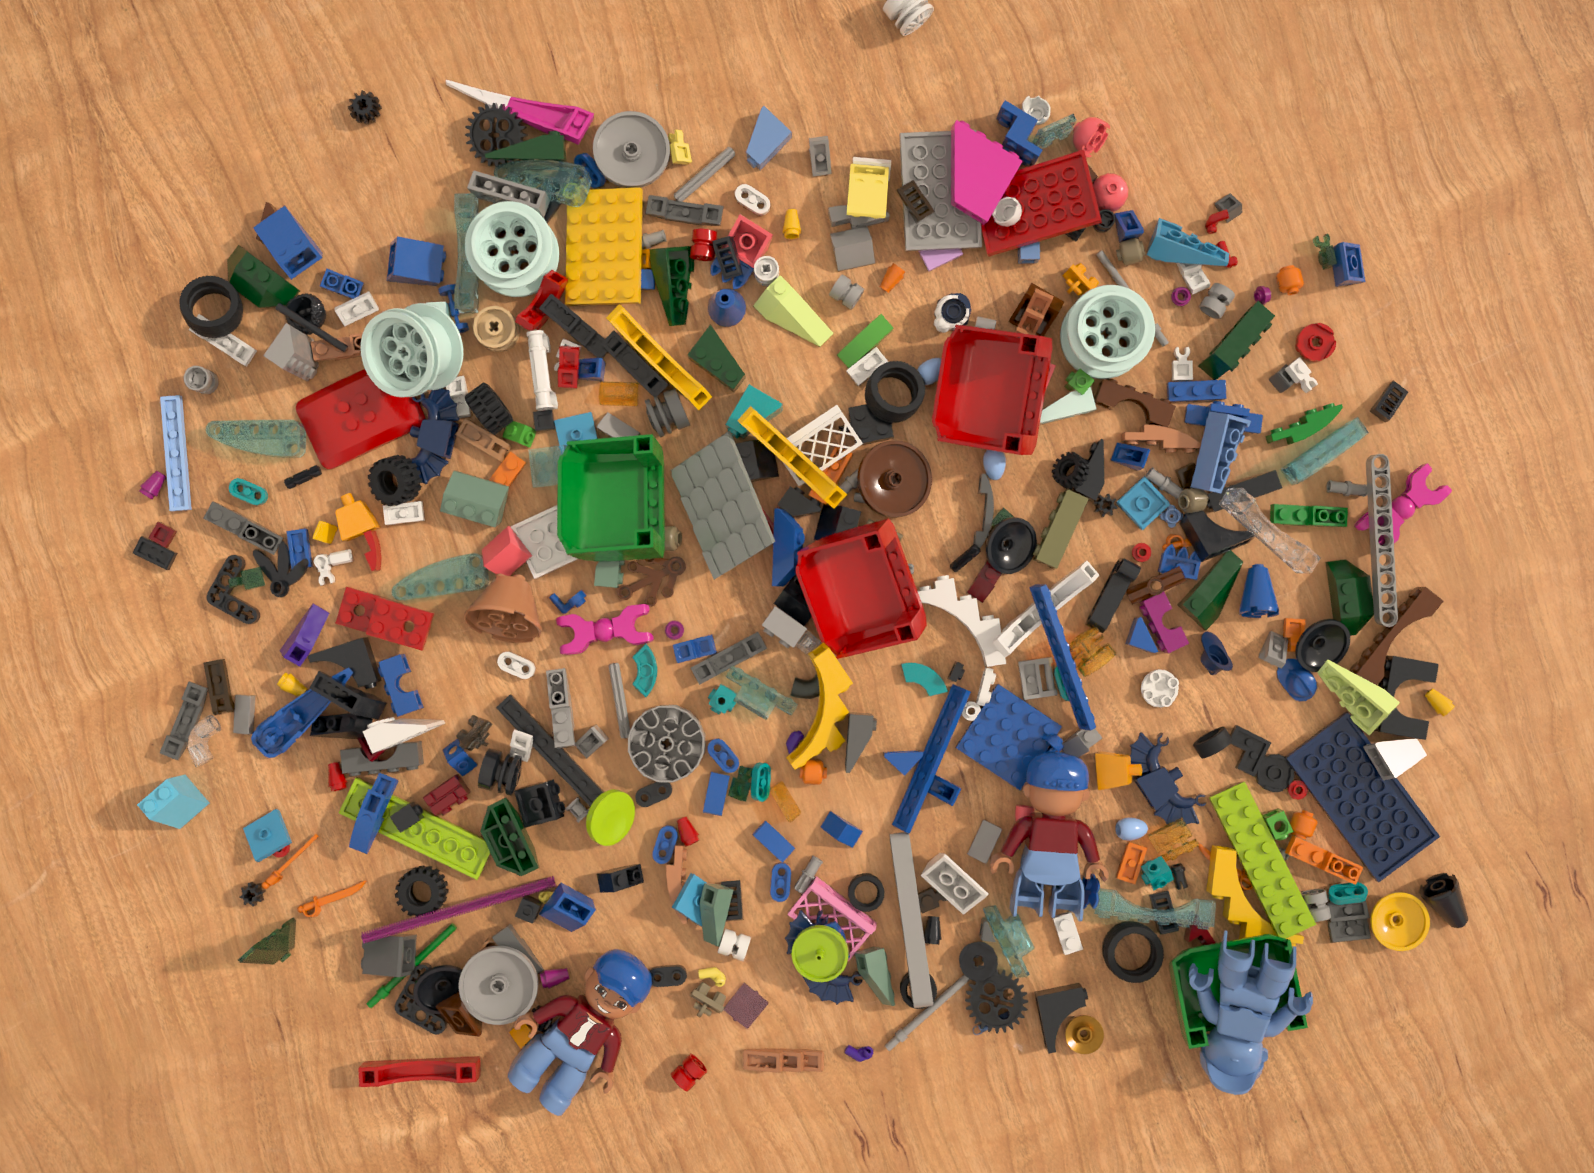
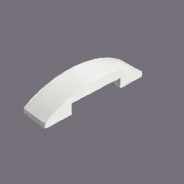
[189,314,257,367]

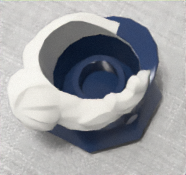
[934,293,972,333]

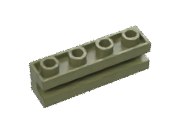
[1033,489,1088,569]

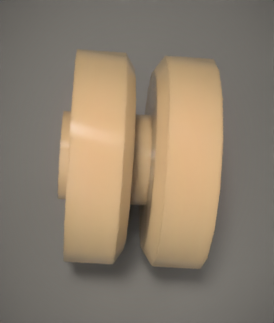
[473,306,520,353]

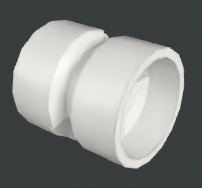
[754,256,779,286]
[718,928,751,961]

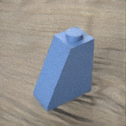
[746,106,792,170]

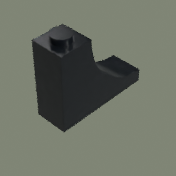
[1179,511,1257,562]
[308,637,382,690]
[310,671,387,720]
[1034,983,1088,1054]

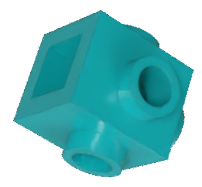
[708,683,737,715]
[1141,856,1174,891]

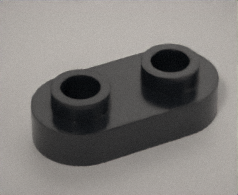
[635,782,673,807]
[650,965,687,987]

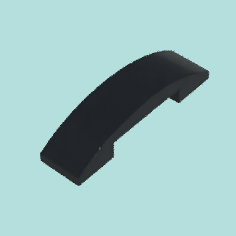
[601,330,668,397]

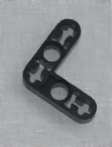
[206,555,260,624]
[394,962,447,1035]

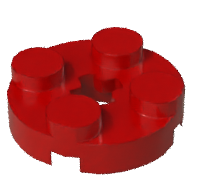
[1295,323,1336,362]

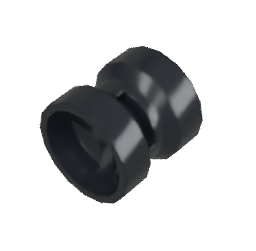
[1093,209,1115,233]

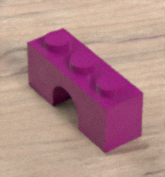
[1139,591,1189,654]

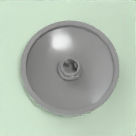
[593,111,670,188]
[459,946,538,1025]

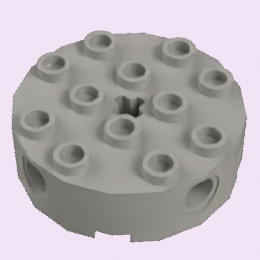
[628,705,706,782]

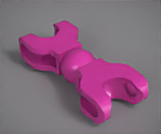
[1354,463,1452,546]
[556,604,654,655]

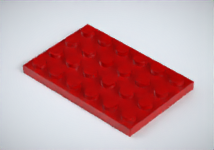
[981,149,1102,257]

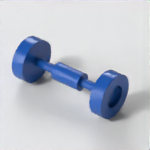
[438,284,469,333]

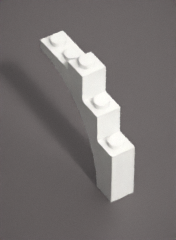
[992,560,1099,658]
[918,575,1006,667]

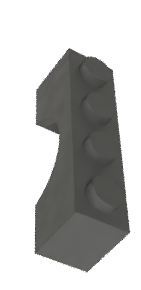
[340,741,424,776]

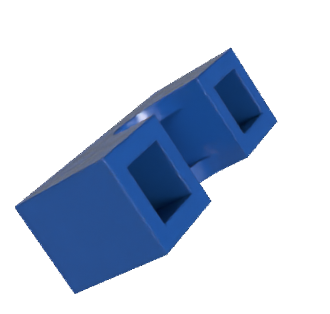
[378,654,424,717]

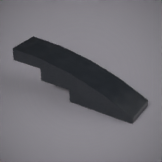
[539,294,608,359]

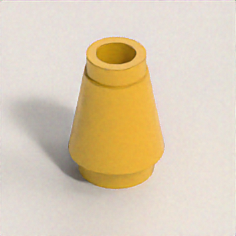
[782,209,801,239]
[277,672,308,697]
[1424,688,1455,717]

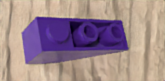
[280,603,329,666]

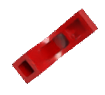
[515,270,568,331]

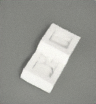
[1176,263,1210,295]
[446,376,471,418]
[510,729,533,762]

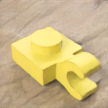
[668,130,692,165]

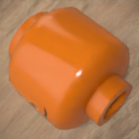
[1276,265,1304,296]
[799,759,827,785]
[1290,809,1318,840]

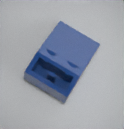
[253,205,323,280]

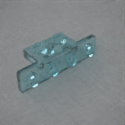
[726,666,798,720]
[983,905,1035,978]

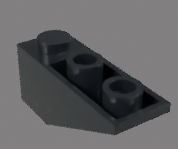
[1072,439,1105,502]
[310,713,373,739]

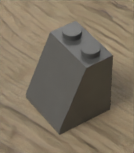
[361,934,417,977]

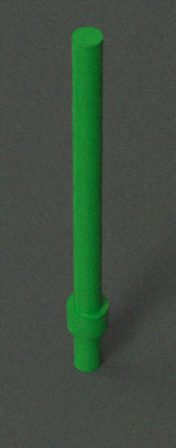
[366,923,457,1008]

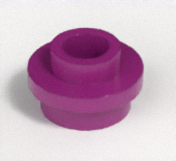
[1254,286,1271,305]
[1171,287,1191,306]
[665,621,684,640]

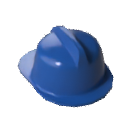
[1277,659,1317,701]

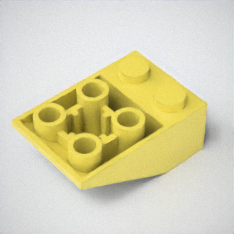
[847,164,889,219]

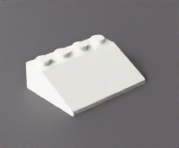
[363,717,445,753]

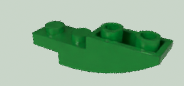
[1265,403,1343,445]
[1270,504,1348,527]

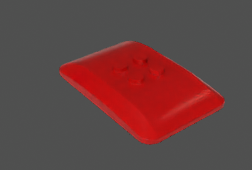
[296,369,426,469]

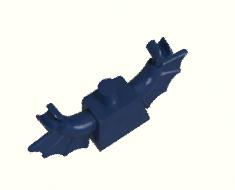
[410,388,460,484]
[1130,732,1207,827]
[785,910,863,1005]

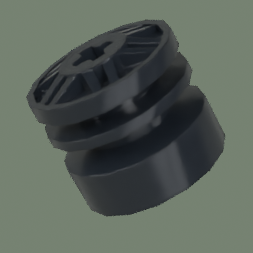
[478,748,522,796]

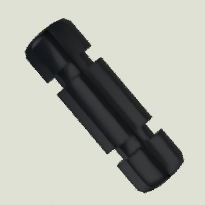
[284,465,322,489]
[950,544,981,572]

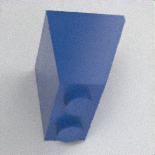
[387,236,446,286]

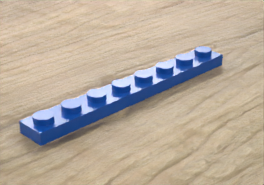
[1029,584,1096,731]
[892,684,971,833]

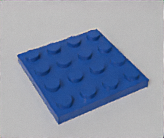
[955,684,1062,790]

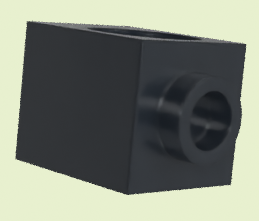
[390,802,424,833]
[515,895,543,924]

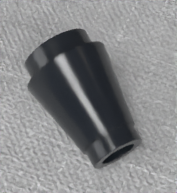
[924,916,942,945]

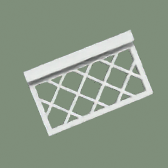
[782,405,863,486]

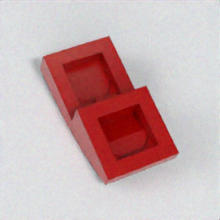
[558,346,580,388]
[363,530,382,572]

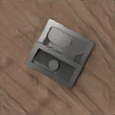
[1326,900,1371,943]

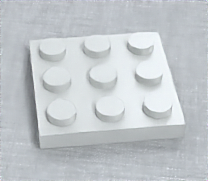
[511,505,578,579]

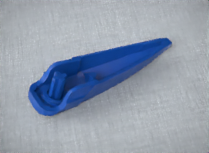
[251,668,353,758]

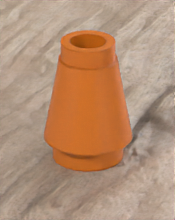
[879,263,905,293]

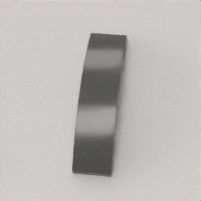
[646,195,724,226]
[973,474,994,548]
[691,632,767,685]
[160,681,208,760]

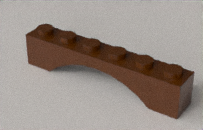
[1349,587,1443,685]

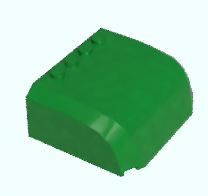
[557,434,665,561]
[1169,934,1308,1049]

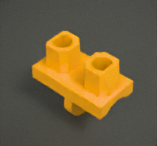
[1062,263,1099,296]

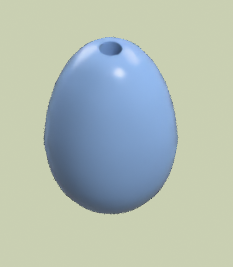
[917,358,941,385]
[983,450,1006,480]
[1115,817,1148,841]

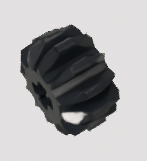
[348,90,382,125]

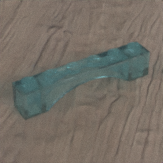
[454,193,478,313]
[1094,888,1216,930]

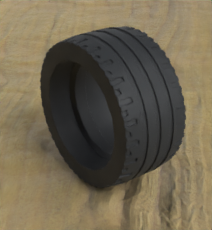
[179,276,243,338]
[865,361,925,423]
[1102,921,1164,983]

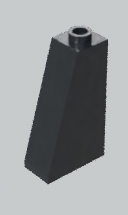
[1207,470,1282,512]

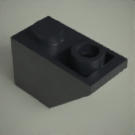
[777,486,822,517]
[597,864,644,893]

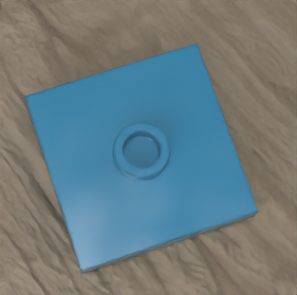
[554,412,598,455]
[1115,476,1170,531]
[243,809,292,862]
[672,873,708,927]

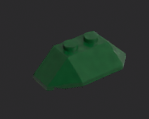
[227,245,300,308]
[1326,560,1374,636]
[480,798,539,876]

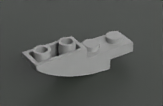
[546,668,575,749]

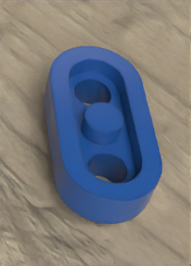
[574,153,606,188]
[708,738,739,773]
[652,825,678,864]
[770,862,791,902]

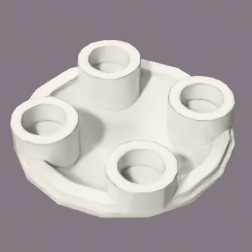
[1141,669,1179,708]

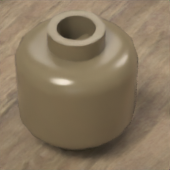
[1116,238,1146,266]
[1178,488,1208,513]
[665,526,682,551]

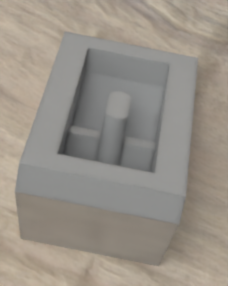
[575,725,609,759]

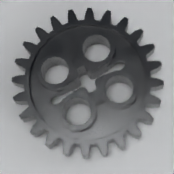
[465,103,528,167]
[965,969,1028,1034]

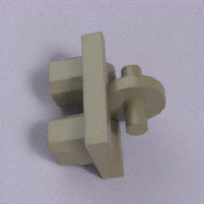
[690,982,726,1018]

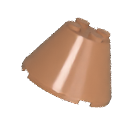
[464,574,542,643]

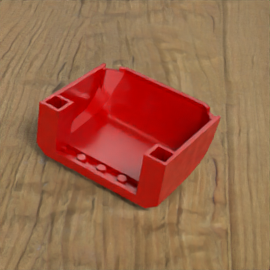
[932,324,1053,455]
[796,518,927,659]

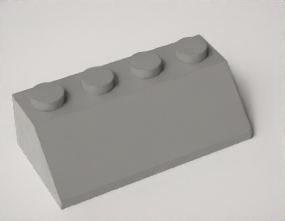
[263,323,319,381]

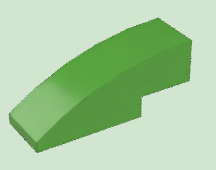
[837,314,894,369]

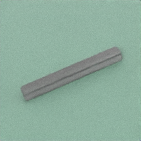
[674,147,735,202]
[609,663,630,739]

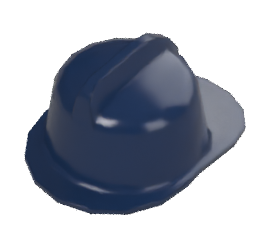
[1200,631,1233,675]

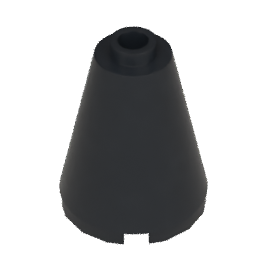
[1419,873,1468,928]

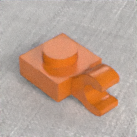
[1283,618,1305,652]

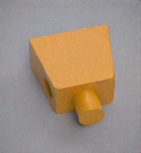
[335,493,381,542]
[1095,752,1142,790]

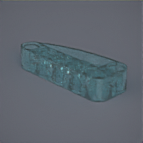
[494,160,592,207]
[1280,417,1369,485]
[205,420,306,458]
[392,553,489,601]

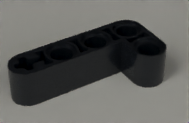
[1085,558,1141,634]

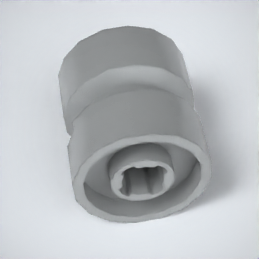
[829,274,865,310]
[1199,283,1235,319]
[184,366,218,394]
[1301,889,1331,922]

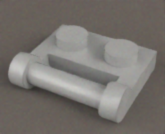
[1018,657,1058,700]

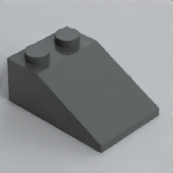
[845,712,877,773]

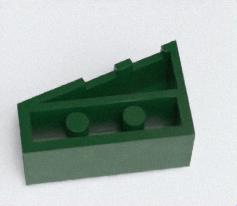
[688,324,746,393]

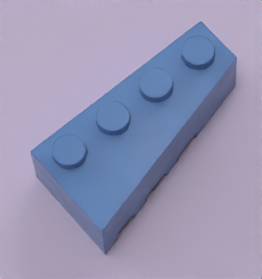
[1191,411,1251,494]

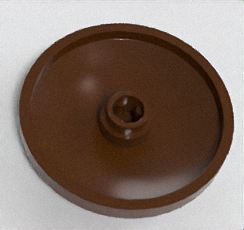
[857,440,932,518]

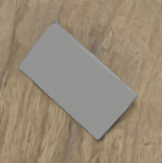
[597,412,640,438]
[233,694,256,735]
[967,819,1002,864]

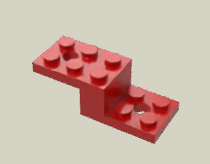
[335,587,434,651]

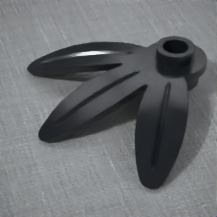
[253,541,309,598]

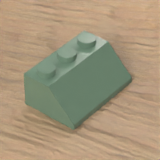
[440,470,510,527]

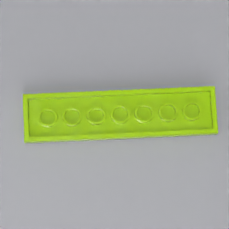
[339,778,491,880]
[1209,782,1316,939]

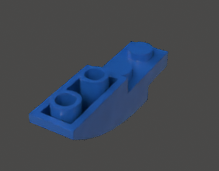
[349,773,399,854]

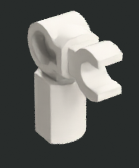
[314,549,353,585]

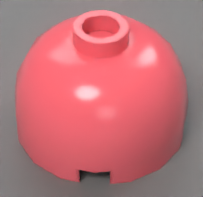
[1073,117,1110,158]
[1092,173,1128,212]

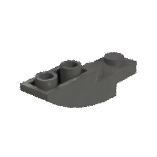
[203,501,283,555]

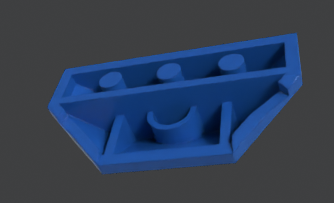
[772,508,805,587]

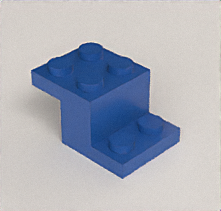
[996,100,1043,166]

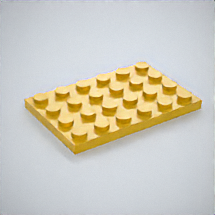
[565,187,643,306]

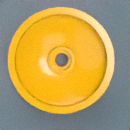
[1370,892,1430,951]

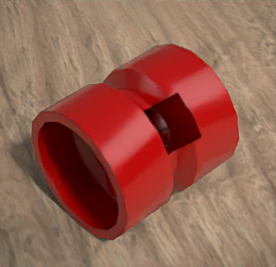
[690,228,717,261]
[671,1053,707,1092]

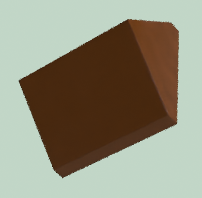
[436,992,482,1037]

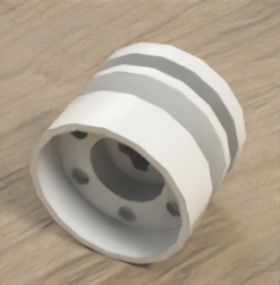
[883,0,934,36]

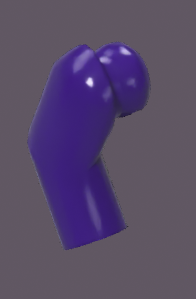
[786,731,804,754]
[844,1045,874,1062]

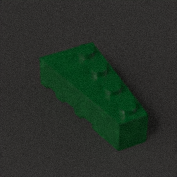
[1198,301,1275,380]

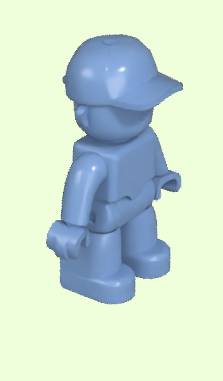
[1189,930,1313,1095]

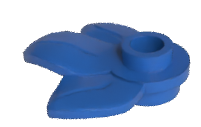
[1082,873,1100,909]

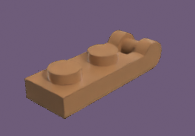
[455,418,512,462]

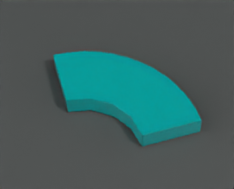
[632,644,658,697]
[901,663,948,696]

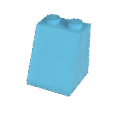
[137,775,210,829]

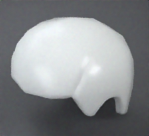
[1022,96,1051,125]
[992,197,1022,227]

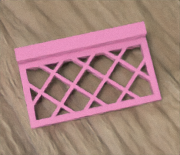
[787,876,877,961]

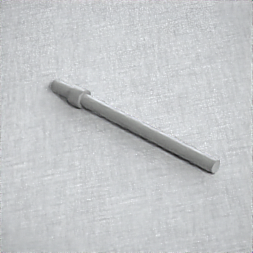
[1096,251,1169,347]
[885,975,970,1051]

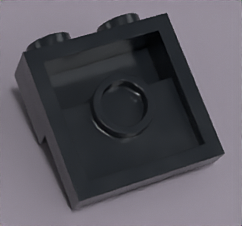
[514,779,565,828]

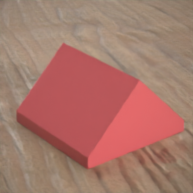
[722,214,773,268]
[482,526,532,576]

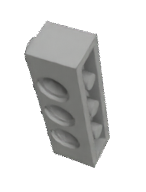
[467,171,550,218]

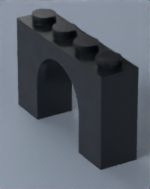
[1374,655,1439,740]

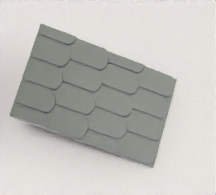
[671,431,775,580]

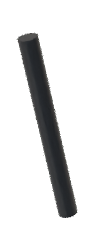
[275,303,348,352]

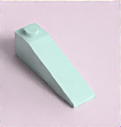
[1040,387,1096,425]

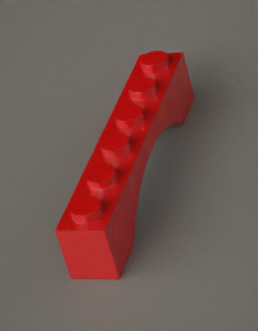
[358,1056,481,1087]

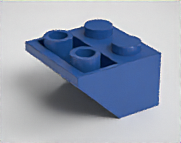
[539,883,596,932]

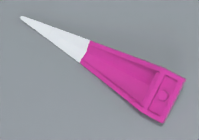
[446,80,594,145]

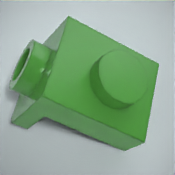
[1064,369,1094,395]
[502,421,536,448]

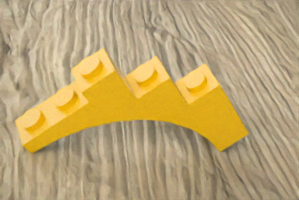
[606,304,712,410]
[737,406,847,508]
[786,642,853,770]
[1206,845,1304,946]

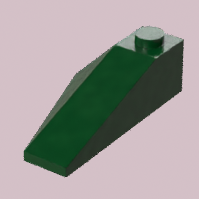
[485,131,566,162]
[650,246,694,326]
[1177,550,1243,631]

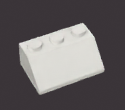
[921,853,988,915]

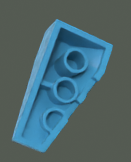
[1147,218,1229,266]

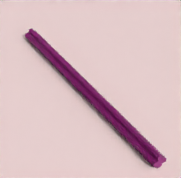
[361,876,556,944]

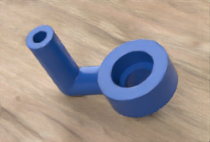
[549,590,587,614]
[1044,734,1064,753]

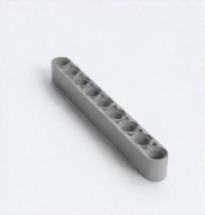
[1366,454,1398,627]
[889,832,933,1008]

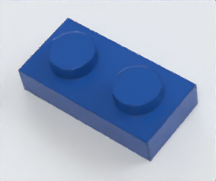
[286,529,313,569]

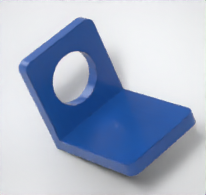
[443,739,477,776]

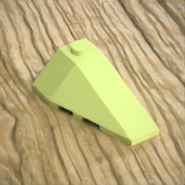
[753,275,834,347]
[1317,660,1400,736]

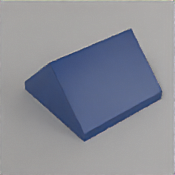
[1330,242,1366,287]

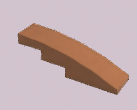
[1015,288,1054,335]
[743,1048,824,1073]

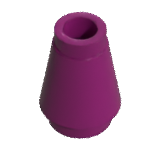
[139,470,166,500]
[540,968,570,989]

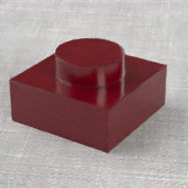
[149,522,177,548]

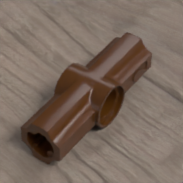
[1126,566,1187,605]

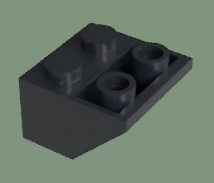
[773,575,812,626]

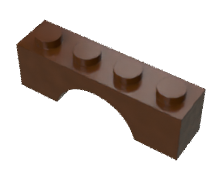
[1094,378,1176,428]

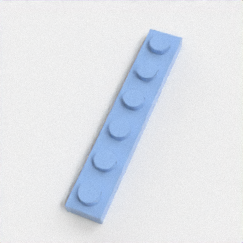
[160,395,192,512]

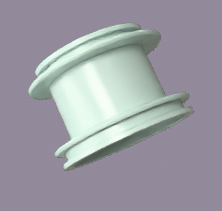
[465,201,559,297]
[1060,285,1155,379]
[361,303,463,397]

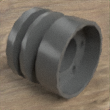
[645,388,690,438]

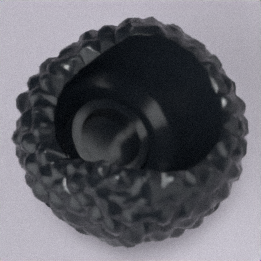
[284,293,326,335]

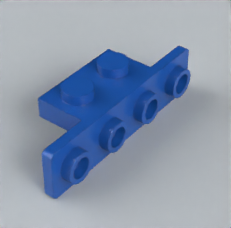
[1184,401,1263,434]

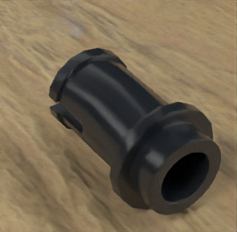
[1171,863,1188,890]

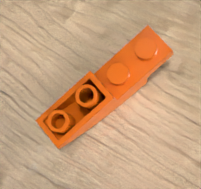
[1285,835,1363,885]

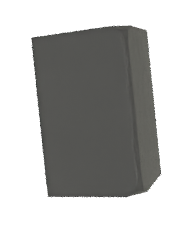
[1214,193,1243,223]
[1269,364,1295,393]
[979,918,996,942]

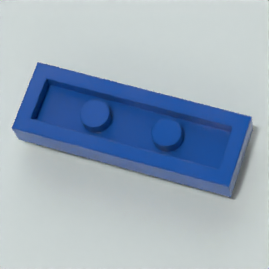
[1167,380,1227,402]

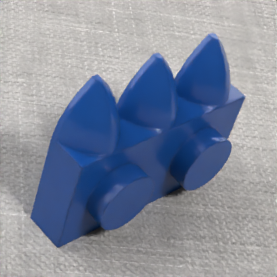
[711,248,754,290]
[1158,544,1201,580]

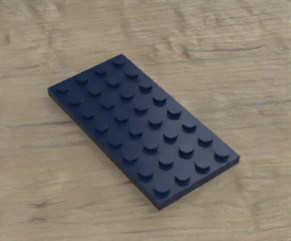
[1285,712,1440,882]

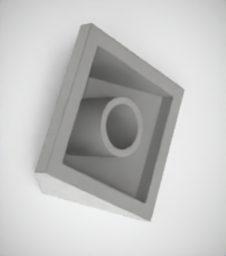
[830,226,875,272]

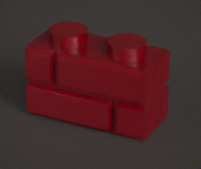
[423,774,471,816]

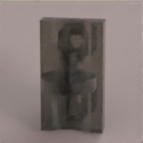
[456,715,493,751]

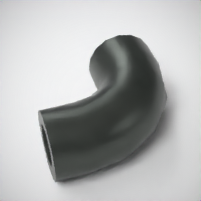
[790,673,819,699]

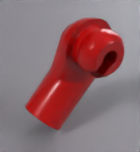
[1205,209,1229,234]
[1216,241,1238,268]

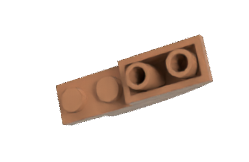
[311,333,363,362]
[1121,425,1201,453]
[666,843,688,924]

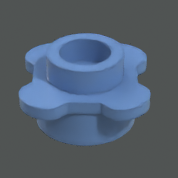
[1160,505,1183,528]

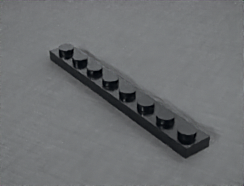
[496,694,604,807]

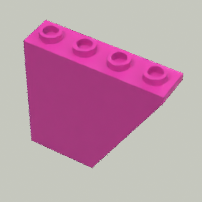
[951,120,1022,225]

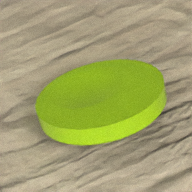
[586,789,635,846]
[791,925,849,982]

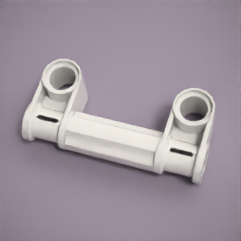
[526,330,558,411]

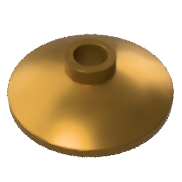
[1065,1015,1104,1054]

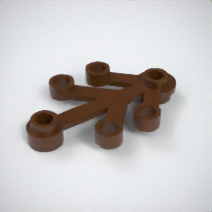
[617,557,686,606]

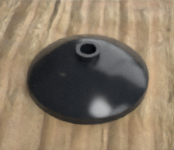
[986,517,1037,574]
[1296,619,1350,672]
[413,965,463,1014]

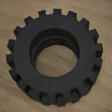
[465,382,513,435]
[368,455,422,506]
[395,865,449,918]

